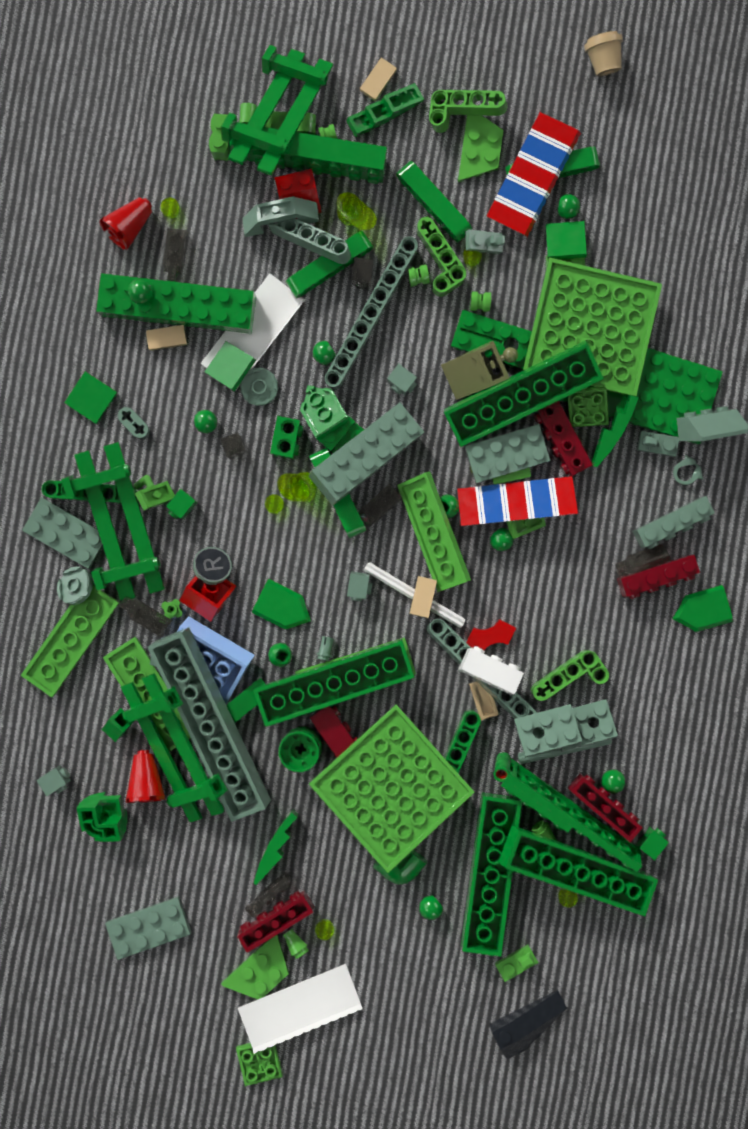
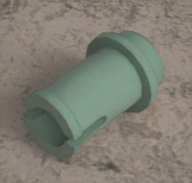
[316,636,334,661]

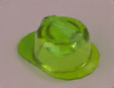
[336,192,377,230]
[277,472,318,502]

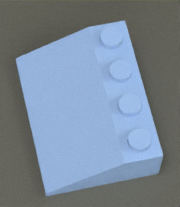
[177,616,255,704]

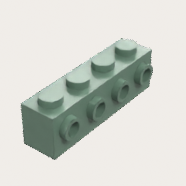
[632,496,715,549]

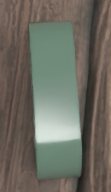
[118,407,150,439]

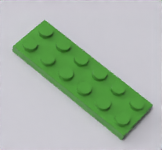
[397,471,471,592]
[21,584,120,697]
[103,636,191,752]

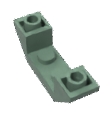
[242,197,319,237]

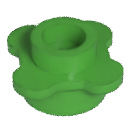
[161,599,183,620]

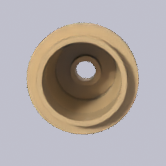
[584,31,623,76]

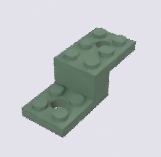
[514,699,618,758]

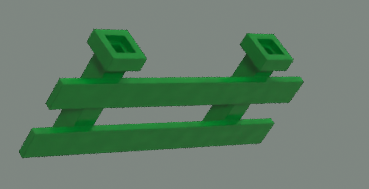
[221,45,333,176]
[61,442,165,602]
[120,673,227,822]

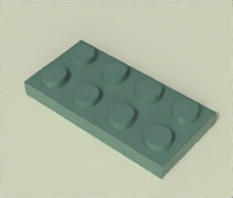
[465,424,550,484]
[22,497,103,569]
[105,896,191,960]

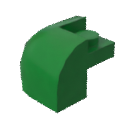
[76,792,127,842]
[373,849,427,885]

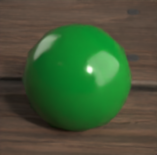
[558,194,581,219]
[127,279,153,304]
[312,340,336,365]
[194,410,217,434]
[440,494,459,519]
[490,527,514,552]
[268,643,292,667]
[601,769,625,794]
[419,895,443,920]

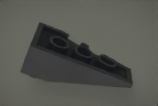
[490,990,567,1059]

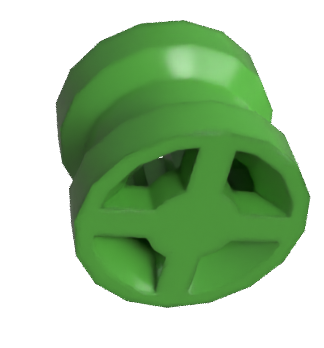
[318,124,337,139]

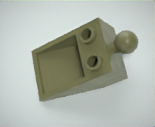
[441,341,518,400]

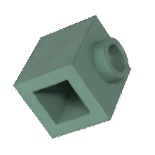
[387,363,417,395]
[347,571,372,601]
[36,765,71,796]

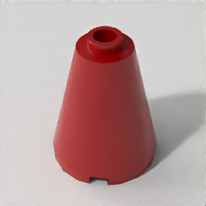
[99,197,152,250]
[126,750,165,803]

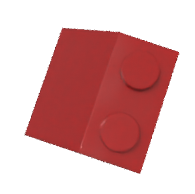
[274,169,322,219]
[179,576,236,622]

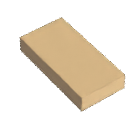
[360,58,397,102]
[146,325,187,351]
[409,576,437,618]
[469,682,499,720]

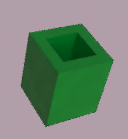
[166,489,198,520]
[101,708,134,742]
[636,827,669,860]

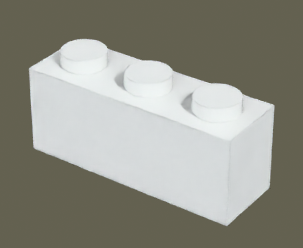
[458,647,524,695]

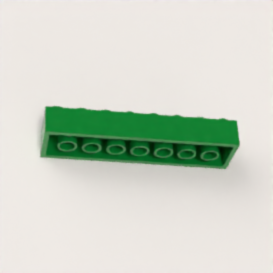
[229,124,387,184]
[96,273,256,334]
[444,341,604,447]
[253,639,415,727]
[461,792,522,957]
[499,825,658,917]

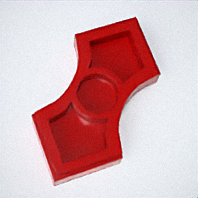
[466,619,516,650]

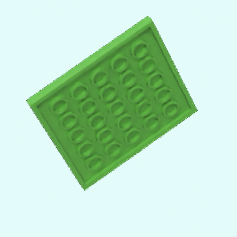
[523,258,662,397]
[309,704,474,873]

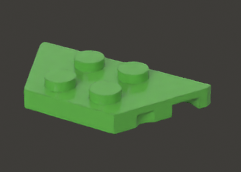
[458,115,503,182]
[221,934,289,999]

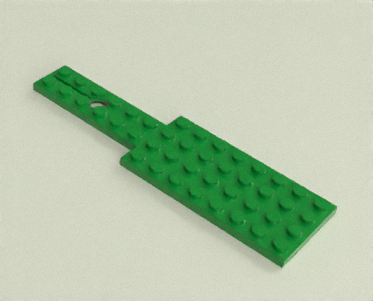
[451,310,723,445]

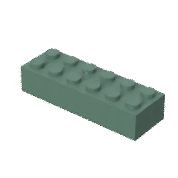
[309,403,424,506]

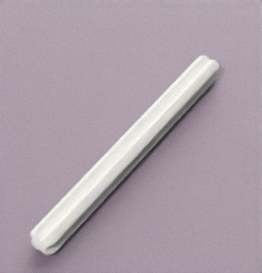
[364,562,465,628]

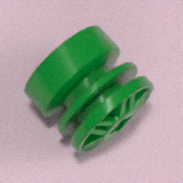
[279,726,322,772]

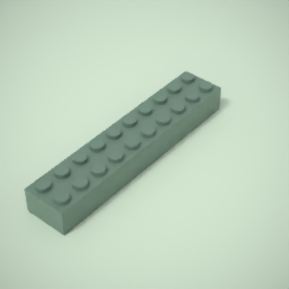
[148,627,271,822]

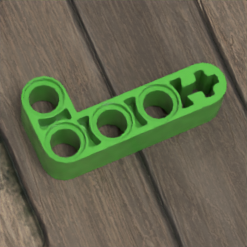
[429,90,508,133]
[239,103,316,135]
[417,217,466,297]
[531,650,609,701]

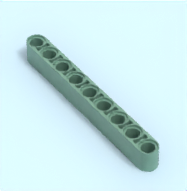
[325,237,418,390]
[427,619,544,738]

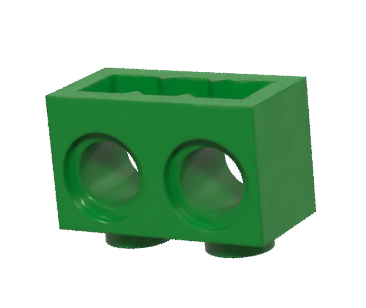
[270,416,304,460]

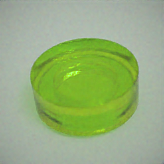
[160,197,180,218]
[463,249,482,266]
[265,494,284,514]
[558,888,578,908]
[315,919,334,940]

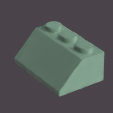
[677,406,748,441]

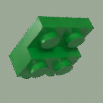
[316,415,364,454]

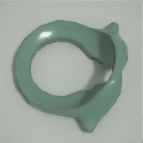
[673,455,703,485]

